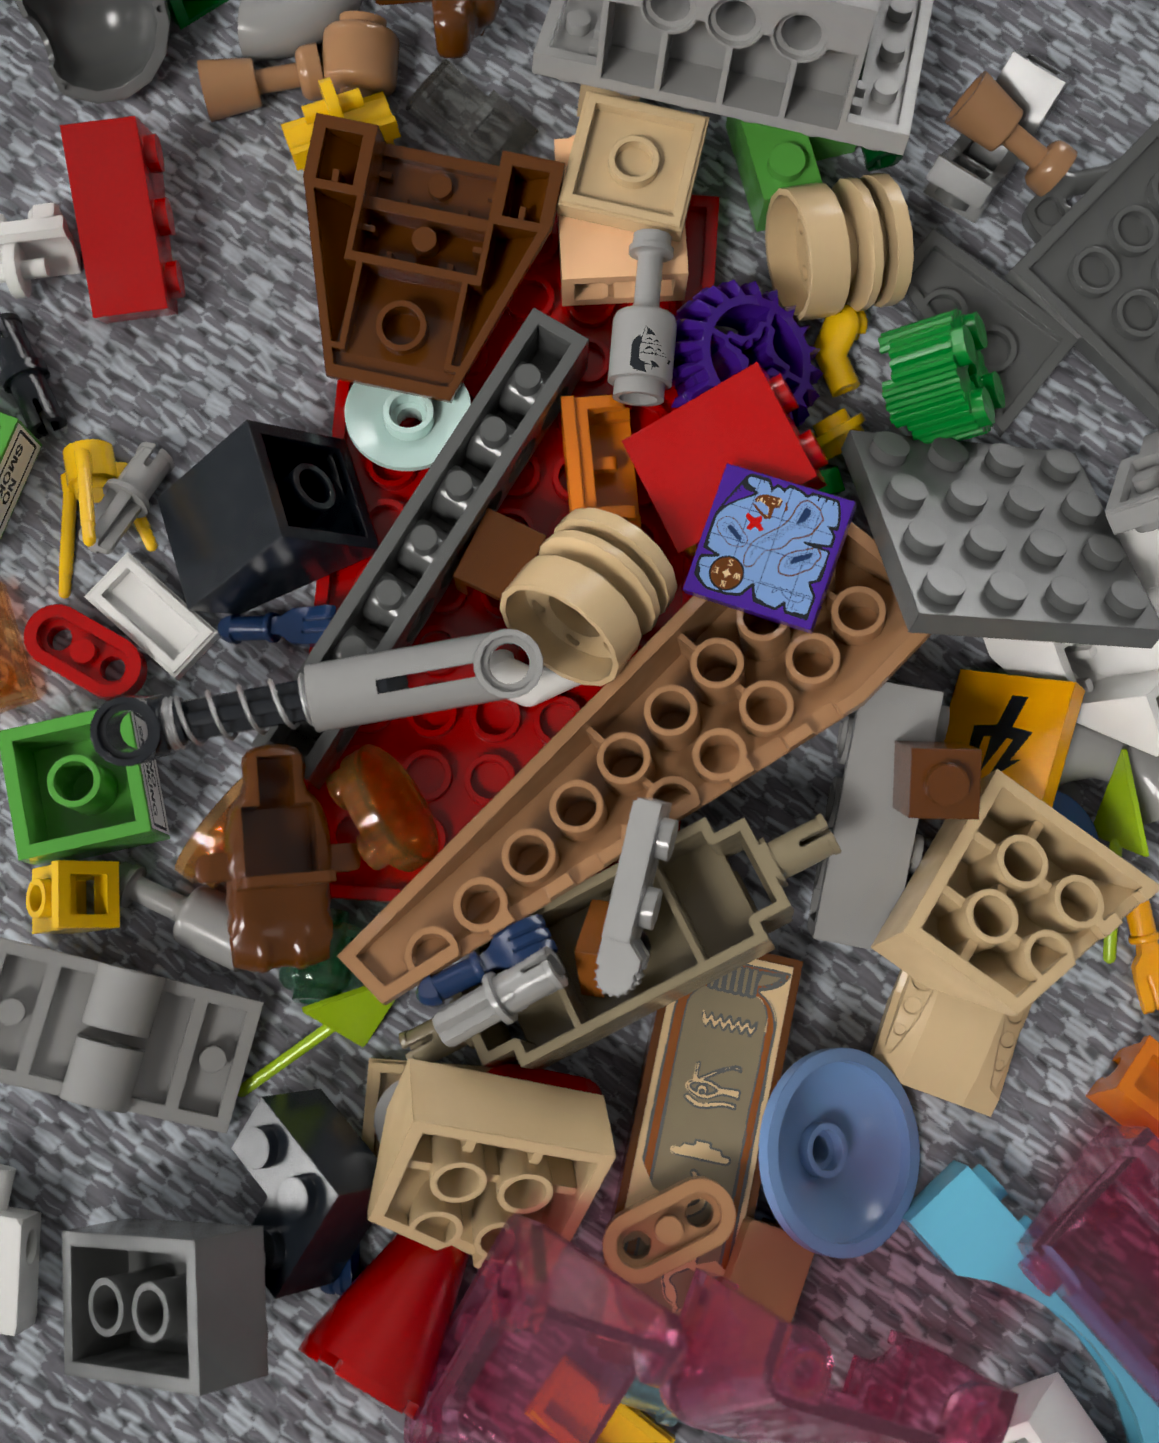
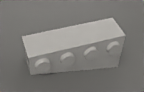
[807,681,950,950]

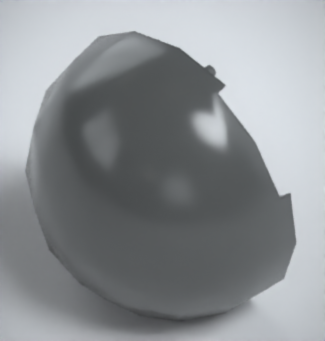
[14,0,171,104]

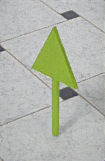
[1093,749,1150,964]
[238,986,396,1097]

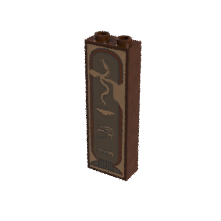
[588,953,803,1378]

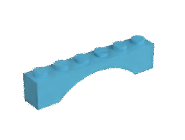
[902,1160,1159,1443]

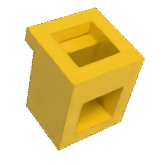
[26,860,120,934]

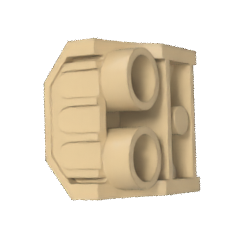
[870,969,1034,1117]

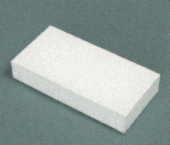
[84,552,220,681]

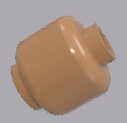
[321,11,400,98]

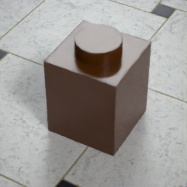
[892,741,982,820]

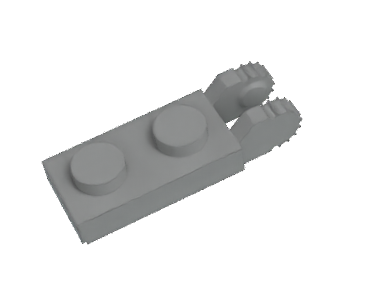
[594,797,678,998]

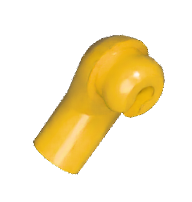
[813,305,868,398]

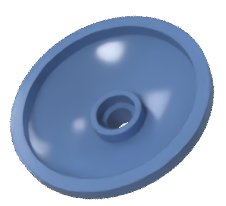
[759,1048,920,1259]

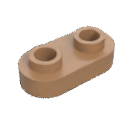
[602,1176,736,1284]

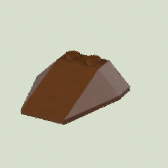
[303,113,566,403]

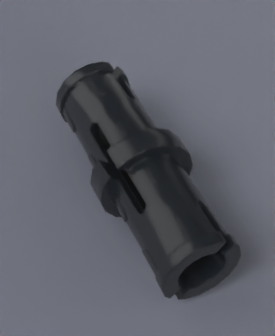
[0,313,67,439]

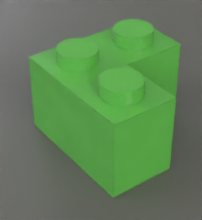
[725,117,856,232]

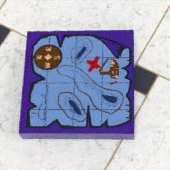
[683,463,856,634]

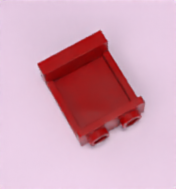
[622,362,829,560]

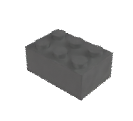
[62,1218,268,1396]

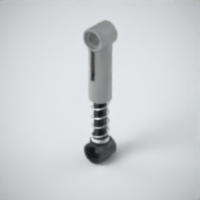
[90,629,543,766]

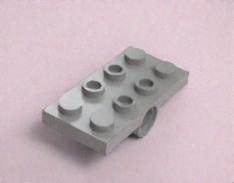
[0,937,264,1134]

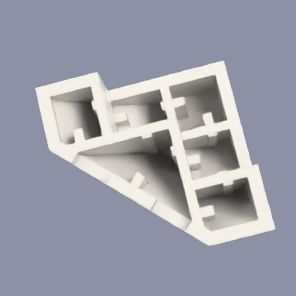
[983,529,1159,757]

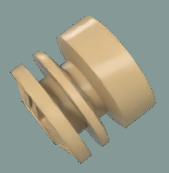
[765,173,914,322]
[500,508,677,686]

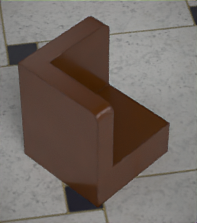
[453,508,547,601]

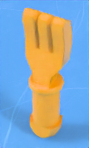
[1126,900,1159,1015]

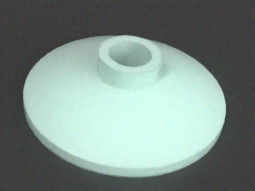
[345,383,471,471]

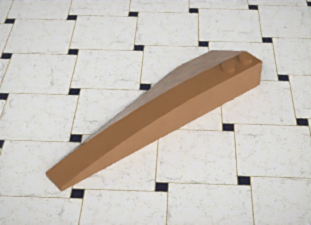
[337,522,932,1006]

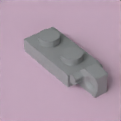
[1105,431,1159,535]

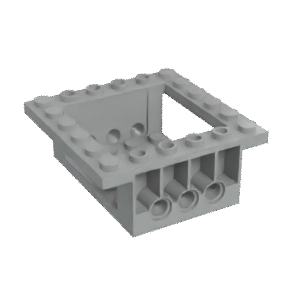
[532,0,934,156]

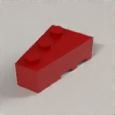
[60,116,185,324]

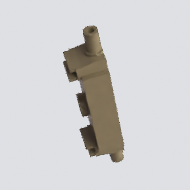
[398,813,842,1070]

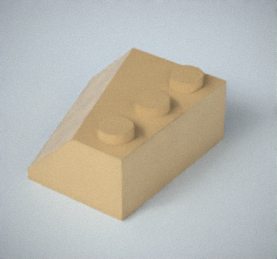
[871,769,1159,1017]
[368,1058,616,1296]

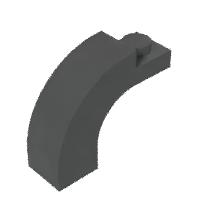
[923,47,1072,224]

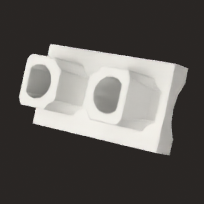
[0,202,81,299]

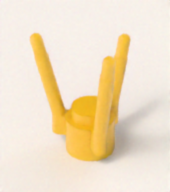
[58,439,158,599]

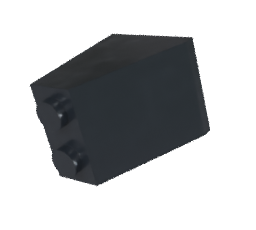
[157,420,379,615]

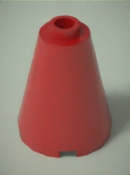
[298,1233,470,1421]

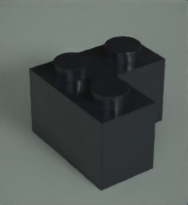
[232,1088,377,1299]

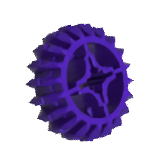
[671,279,824,427]

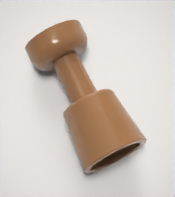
[197,43,323,122]
[945,71,1078,197]

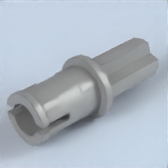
[78,442,175,555]
[432,946,568,1047]

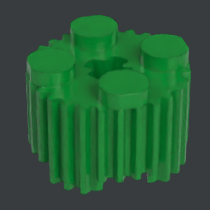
[878,309,1005,444]

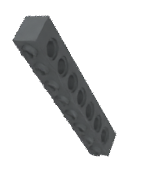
[251,307,589,790]

